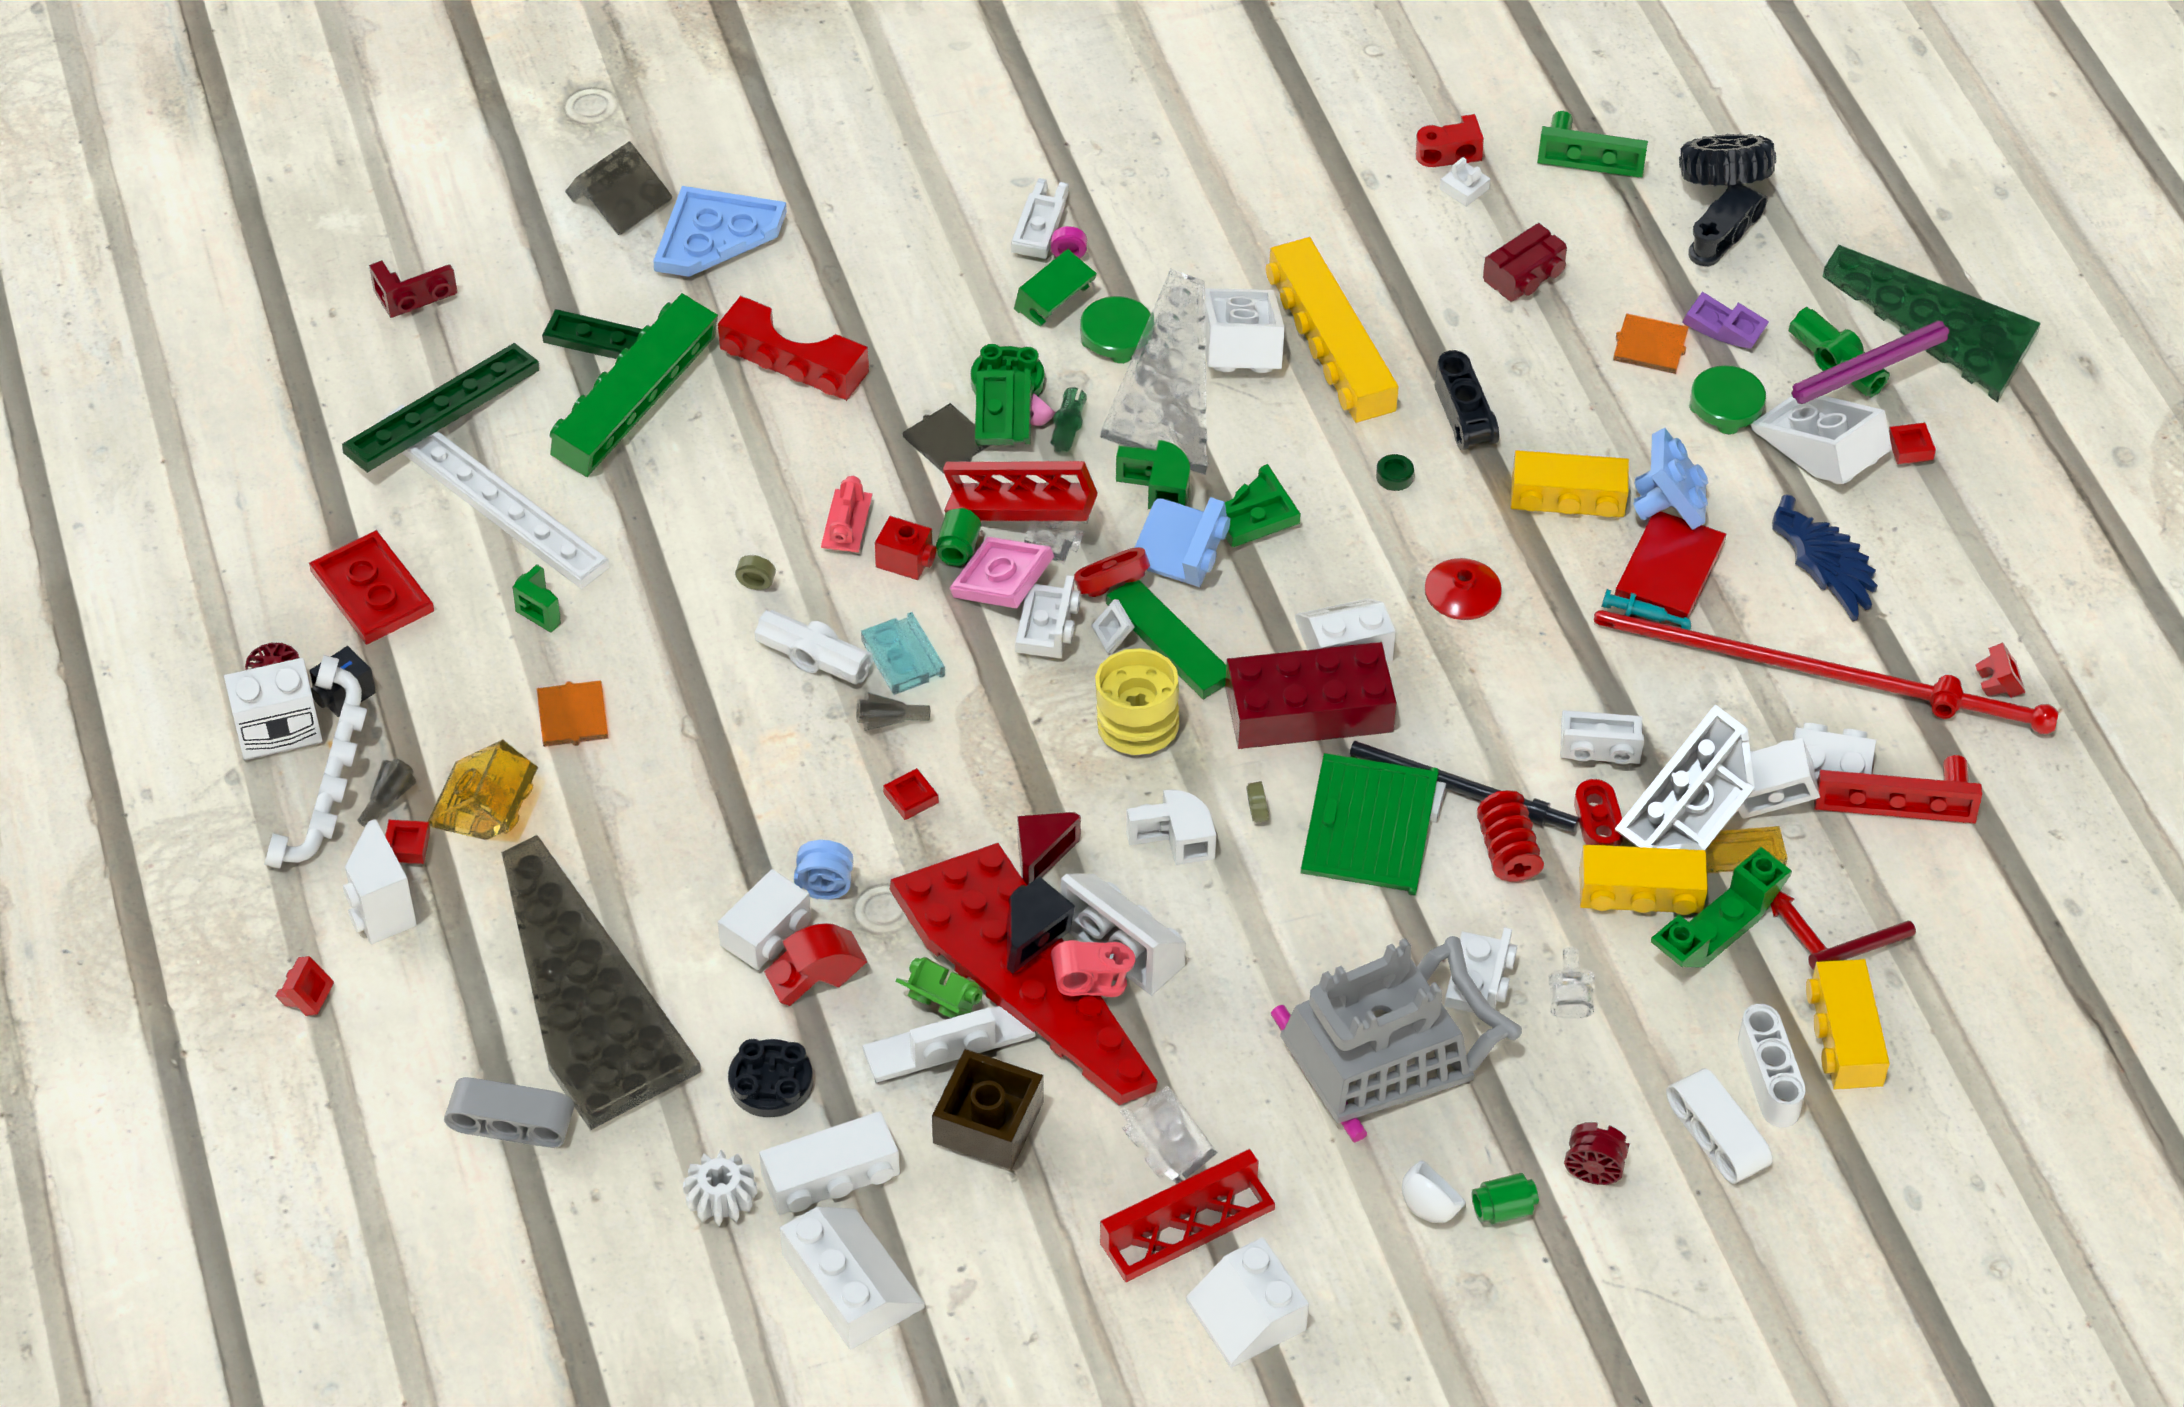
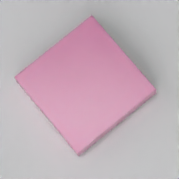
[950,537,1054,608]

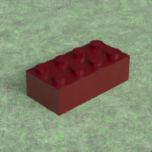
[1225,642,1397,749]

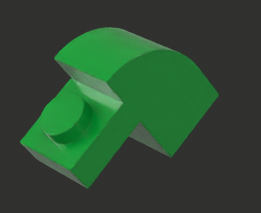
[1116,439,1190,509]

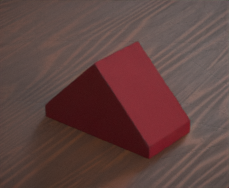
[1017,812,1081,885]

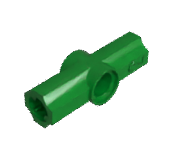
[1788,307,1890,398]

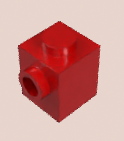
[874,516,937,580]

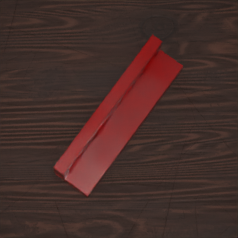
[943,461,1098,521]
[1100,1149,1275,1283]

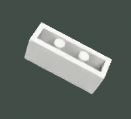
[759,1111,900,1215]

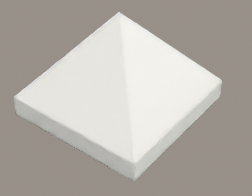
[1092,599,1135,654]

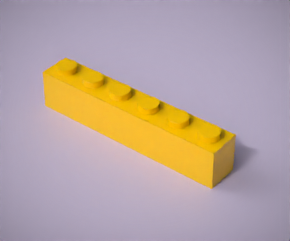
[1265,237,1399,423]

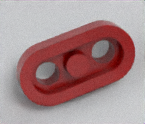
[1074,547,1150,597]
[1574,779,1623,846]

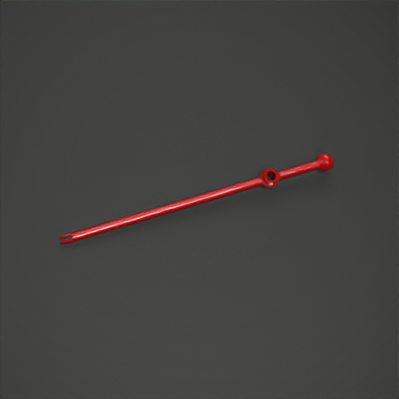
[1594,610,2059,734]

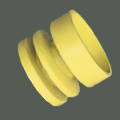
[1095,648,1179,755]

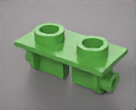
[895,957,983,1018]

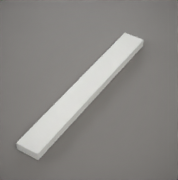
[377,405,610,589]

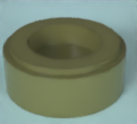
[735,555,776,590]
[1246,781,1269,823]

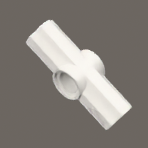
[754,610,873,685]

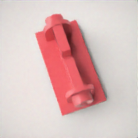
[821,476,873,553]

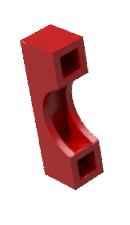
[718,295,869,401]

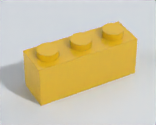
[1511,450,1629,517]
[1579,844,1708,915]
[1806,959,1890,1090]

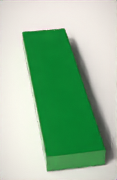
[1106,580,1226,699]

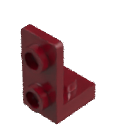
[369,260,457,318]

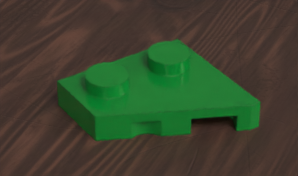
[1225,464,1301,548]

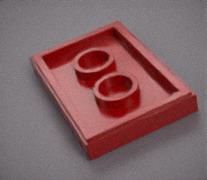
[1615,511,1727,619]
[309,530,434,645]

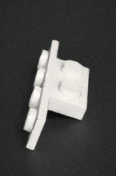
[863,1006,1035,1083]

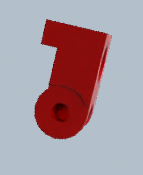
[1415,114,1484,167]

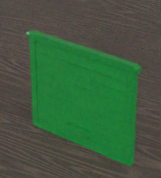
[1300,753,1439,896]

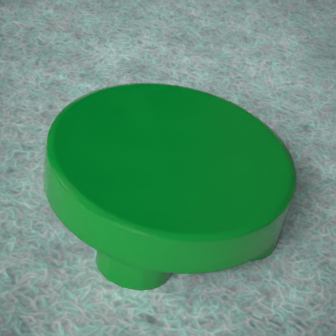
[1080,296,1153,364]
[970,344,1044,396]
[1689,365,1766,435]

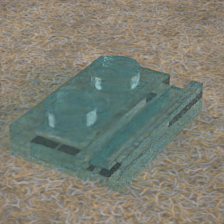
[861,612,945,695]

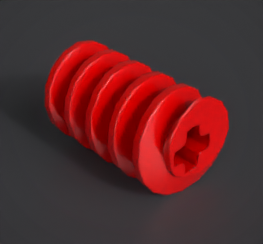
[1477,790,1544,882]

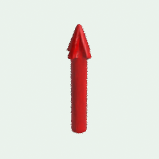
[1771,891,1827,954]

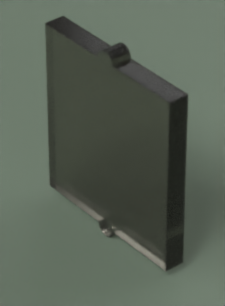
[903,403,991,474]

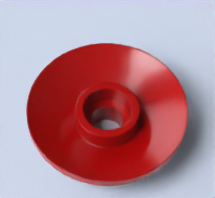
[1425,558,1502,620]

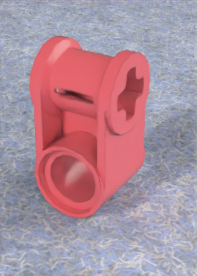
[1051,940,1135,997]

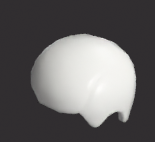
[1402,1161,1465,1223]

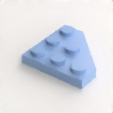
[653,186,787,277]

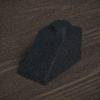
[1006,876,1075,974]

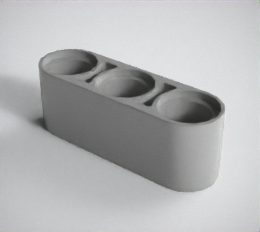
[444,1077,575,1148]

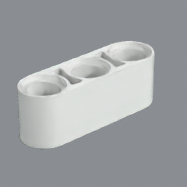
[1738,1004,1806,1128]
[1666,1069,1772,1184]

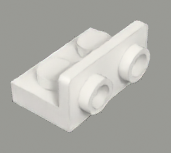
[1444,927,1518,1013]

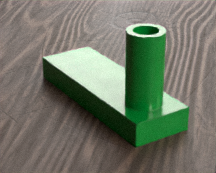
[1537,111,1648,178]

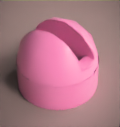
[1031,394,1056,426]

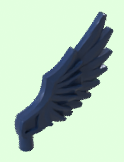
[1772,495,1878,621]

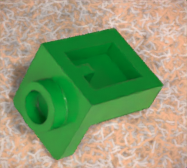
[512,564,561,633]

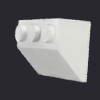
[1061,874,1186,996]
[780,1207,925,1350]

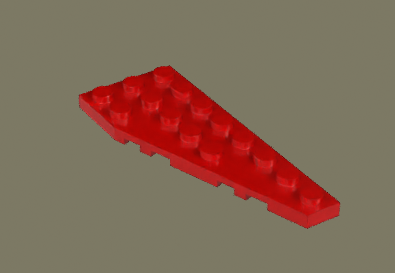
[889,843,1158,1105]

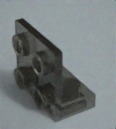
[565,141,672,235]

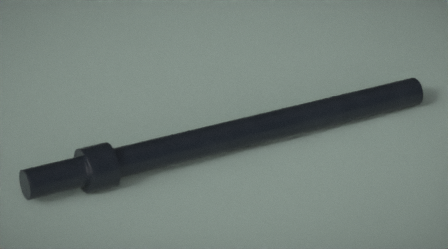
[1350,741,1579,832]

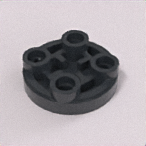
[728,1039,813,1117]

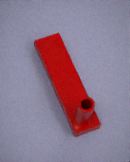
[1814,755,1982,824]

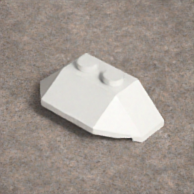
[1615,705,1755,850]

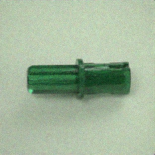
[1050,387,1087,453]

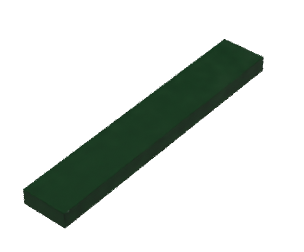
[342,343,539,473]

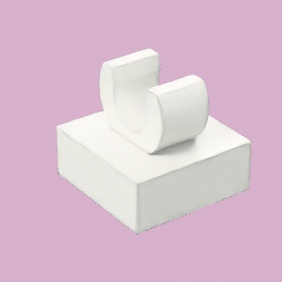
[1440,157,1491,207]

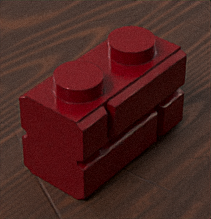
[1483,223,1567,302]

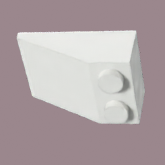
[1201,288,1284,373]
[1751,396,1892,484]

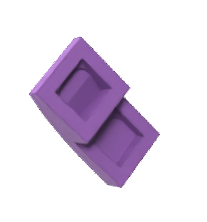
[1682,291,1769,349]

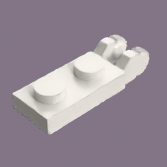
[1011,178,1069,259]

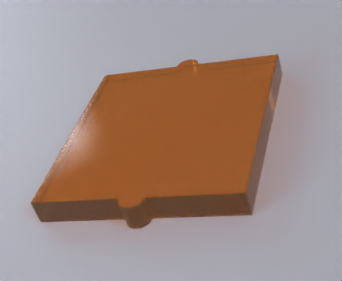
[1613,313,1689,374]
[537,680,609,747]

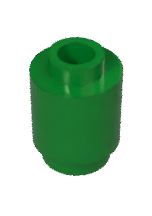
[936,508,981,566]
[1471,1173,1539,1224]

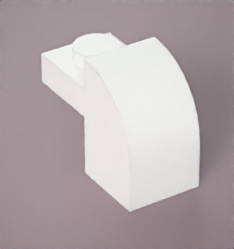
[1126,790,1216,865]

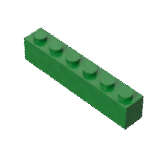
[549,293,718,477]

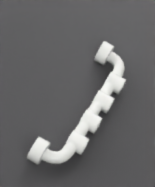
[264,655,367,869]

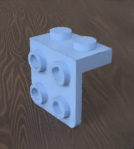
[1134,497,1230,587]

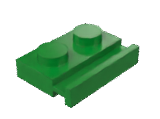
[975,370,1032,445]

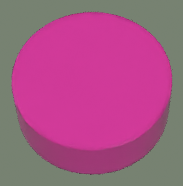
[1051,226,1087,259]

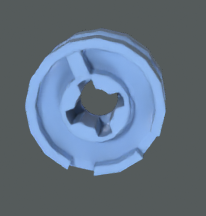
[794,840,854,900]

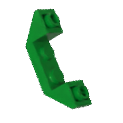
[1651,847,1792,968]

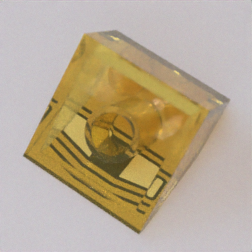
[428,739,538,840]

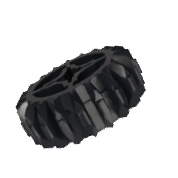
[1679,133,1776,187]

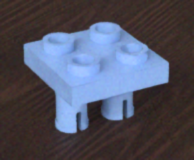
[1634,428,1708,530]

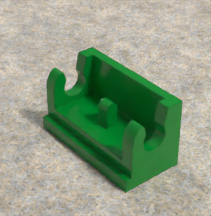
[1014,249,1097,326]

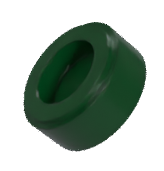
[1376,454,1414,491]

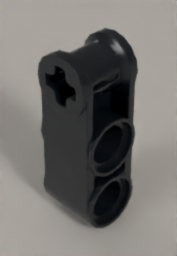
[1688,184,1767,266]
[1434,350,1499,450]

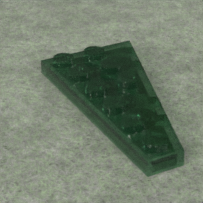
[1822,244,2041,403]

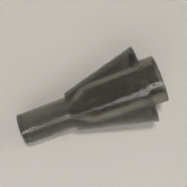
[856,691,931,731]
[357,759,416,827]

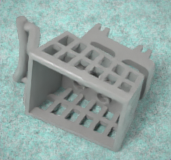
[1280,936,1522,1124]

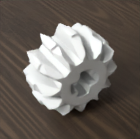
[683,1150,757,1226]

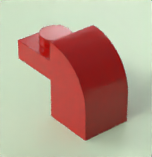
[764,923,868,1006]

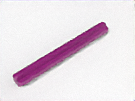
[1791,321,1949,404]

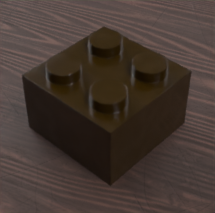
[932,1049,1044,1170]

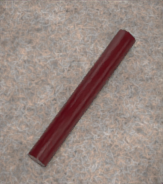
[1808,920,1916,970]

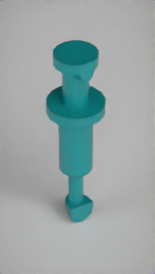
[1601,589,1691,630]

